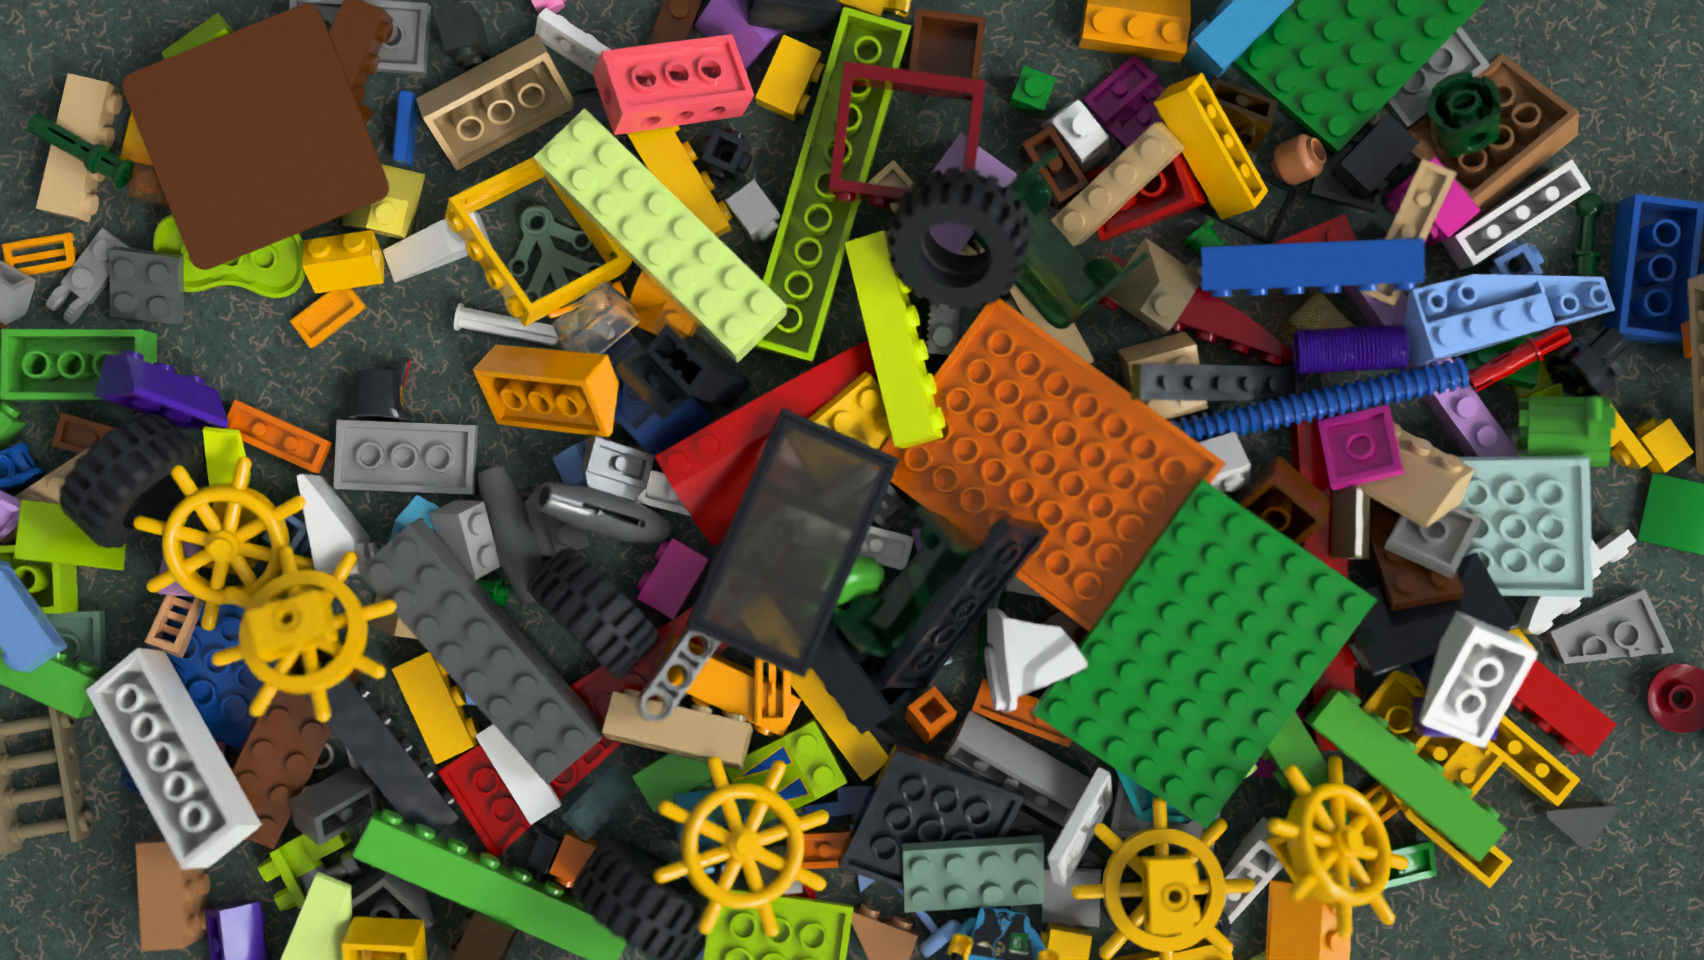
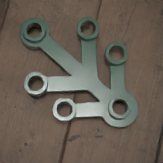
[508,205,603,332]

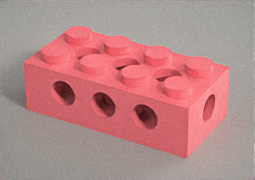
[593,34,754,135]

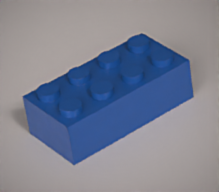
[1603,194,1704,346]

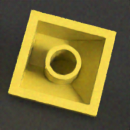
[342,164,425,240]

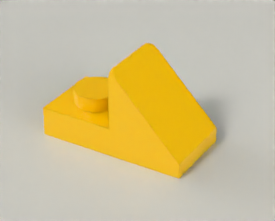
[1611,404,1653,469]

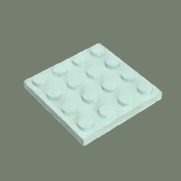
[1457,455,1593,597]

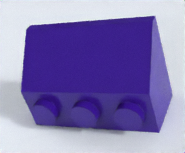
[94,350,228,430]

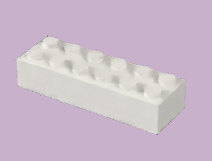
[86,648,262,869]

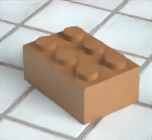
[136,832,210,951]

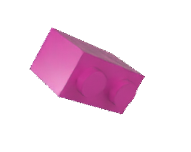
[636,538,711,619]

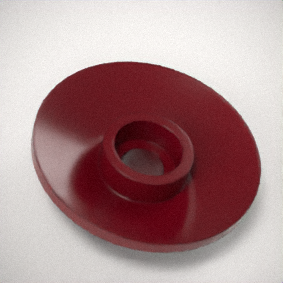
[1646,663,1704,733]

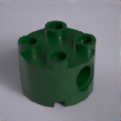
[1427,72,1501,158]

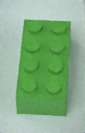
[0,329,157,402]

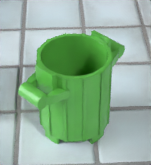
[1517,396,1616,467]

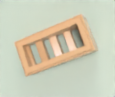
[144,595,204,658]

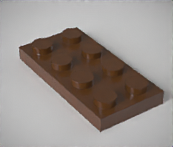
[1351,486,1464,611]

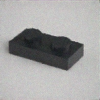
[614,346,690,420]

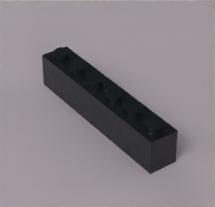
[292,652,458,836]

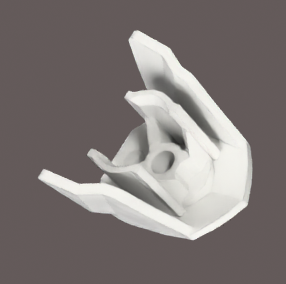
[985,608,1087,713]

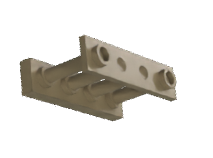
[0,706,94,855]

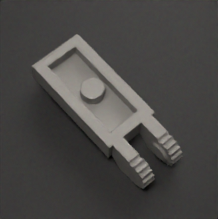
[46,228,131,324]

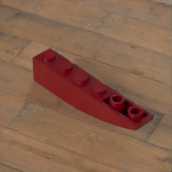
[1090,254,1295,367]

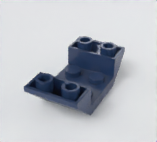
[583,319,714,456]

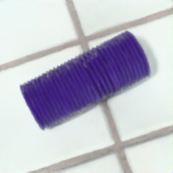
[1293,324,1409,374]

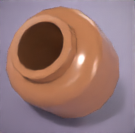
[1271,134,1326,185]

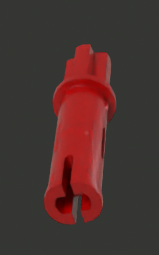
[1468,324,1572,393]

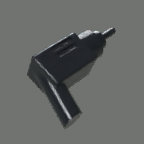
[525,820,564,884]

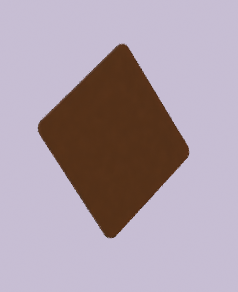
[123,4,389,270]

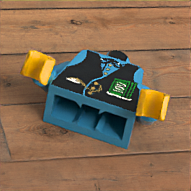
[947,906,1059,960]

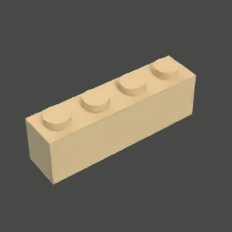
[36,73,123,222]
[1051,122,1186,247]
[602,689,753,770]

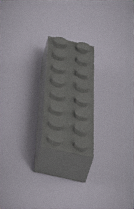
[357,518,604,785]

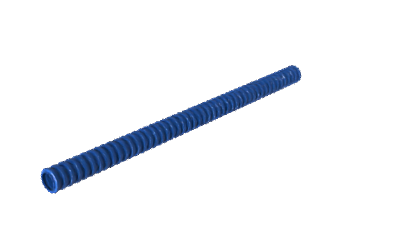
[1169,358,1469,442]

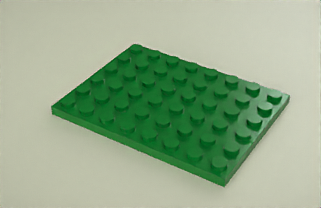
[1032,478,1377,829]

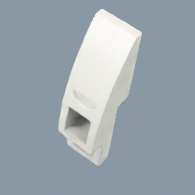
[1518,529,1636,635]

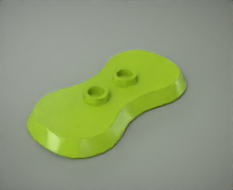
[153,214,305,298]

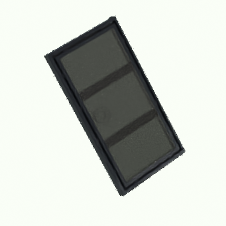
[685,408,900,678]

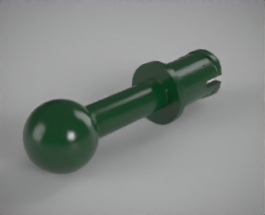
[1571,193,1604,277]

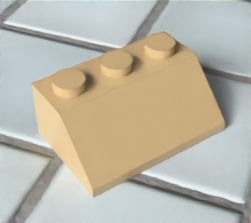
[1353,422,1475,528]

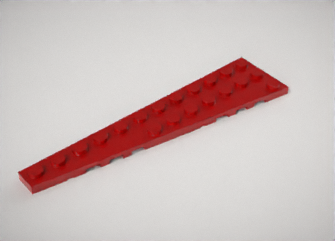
[438,545,792,857]

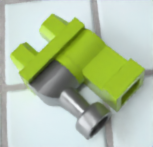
[257,830,366,911]

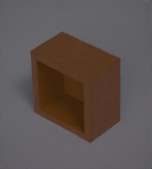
[909,9,986,80]

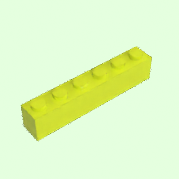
[845,230,945,449]

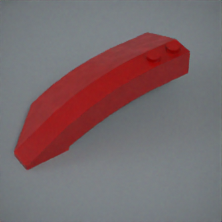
[655,340,882,547]

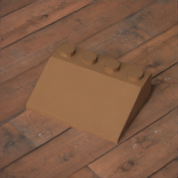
[1408,53,1579,222]

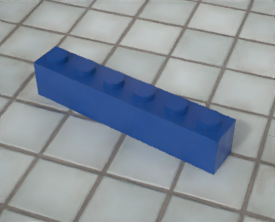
[1201,238,1424,297]

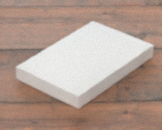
[1048,767,1113,887]

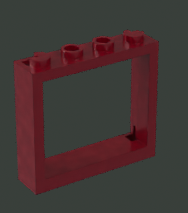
[827,61,986,208]

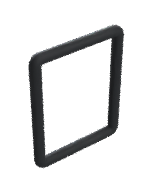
[1199,169,1296,244]

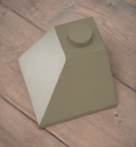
[1105,238,1202,335]

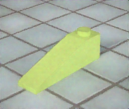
[281,872,352,960]

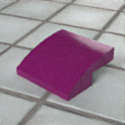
[1083,54,1166,150]

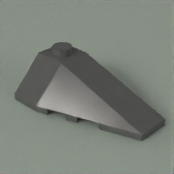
[351,867,435,930]

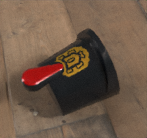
[349,357,412,423]

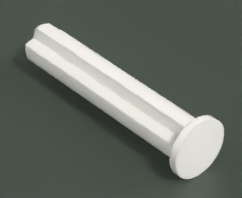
[454,303,560,346]

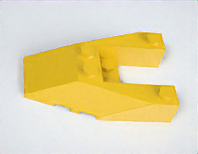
[1361,671,1581,888]

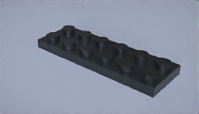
[877,517,1050,688]

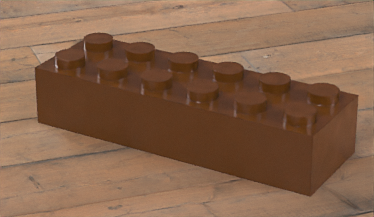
[230,639,367,849]

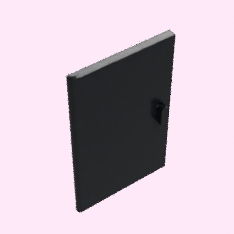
[1352,552,1520,676]

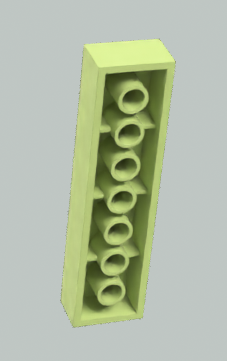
[534,108,787,363]

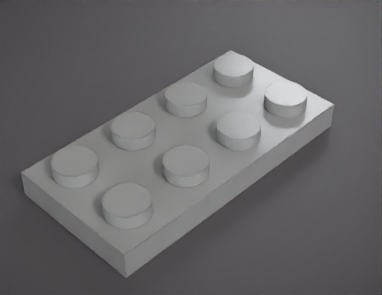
[289,0,431,75]
[333,420,478,495]

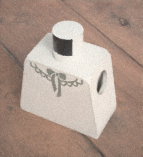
[1041,99,1109,174]

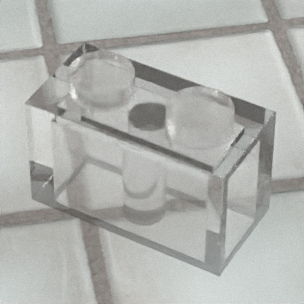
[552,281,640,354]

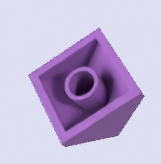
[694,0,788,71]

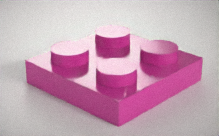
[1317,404,1405,490]

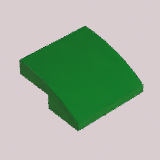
[1637,473,1704,556]

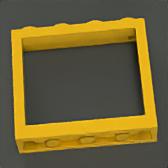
[445,157,633,327]

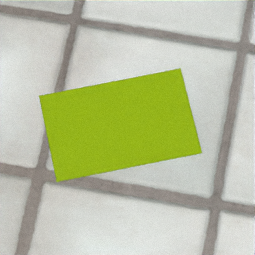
[14,499,126,571]

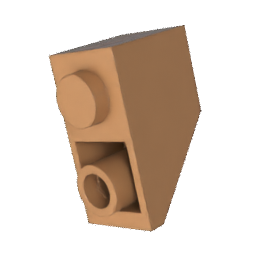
[851,904,918,960]

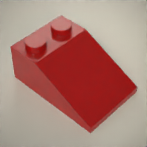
[1084,152,1207,242]

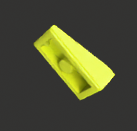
[203,427,251,487]

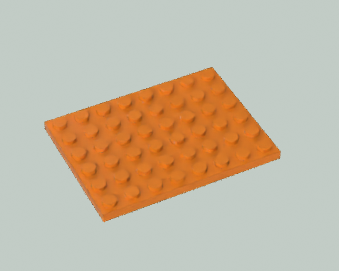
[870,298,1226,631]

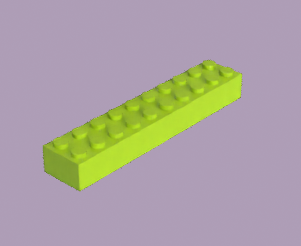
[753,7,911,365]

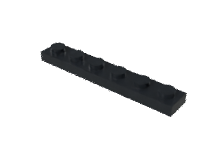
[1131,363,1301,401]

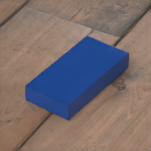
[392,91,419,167]

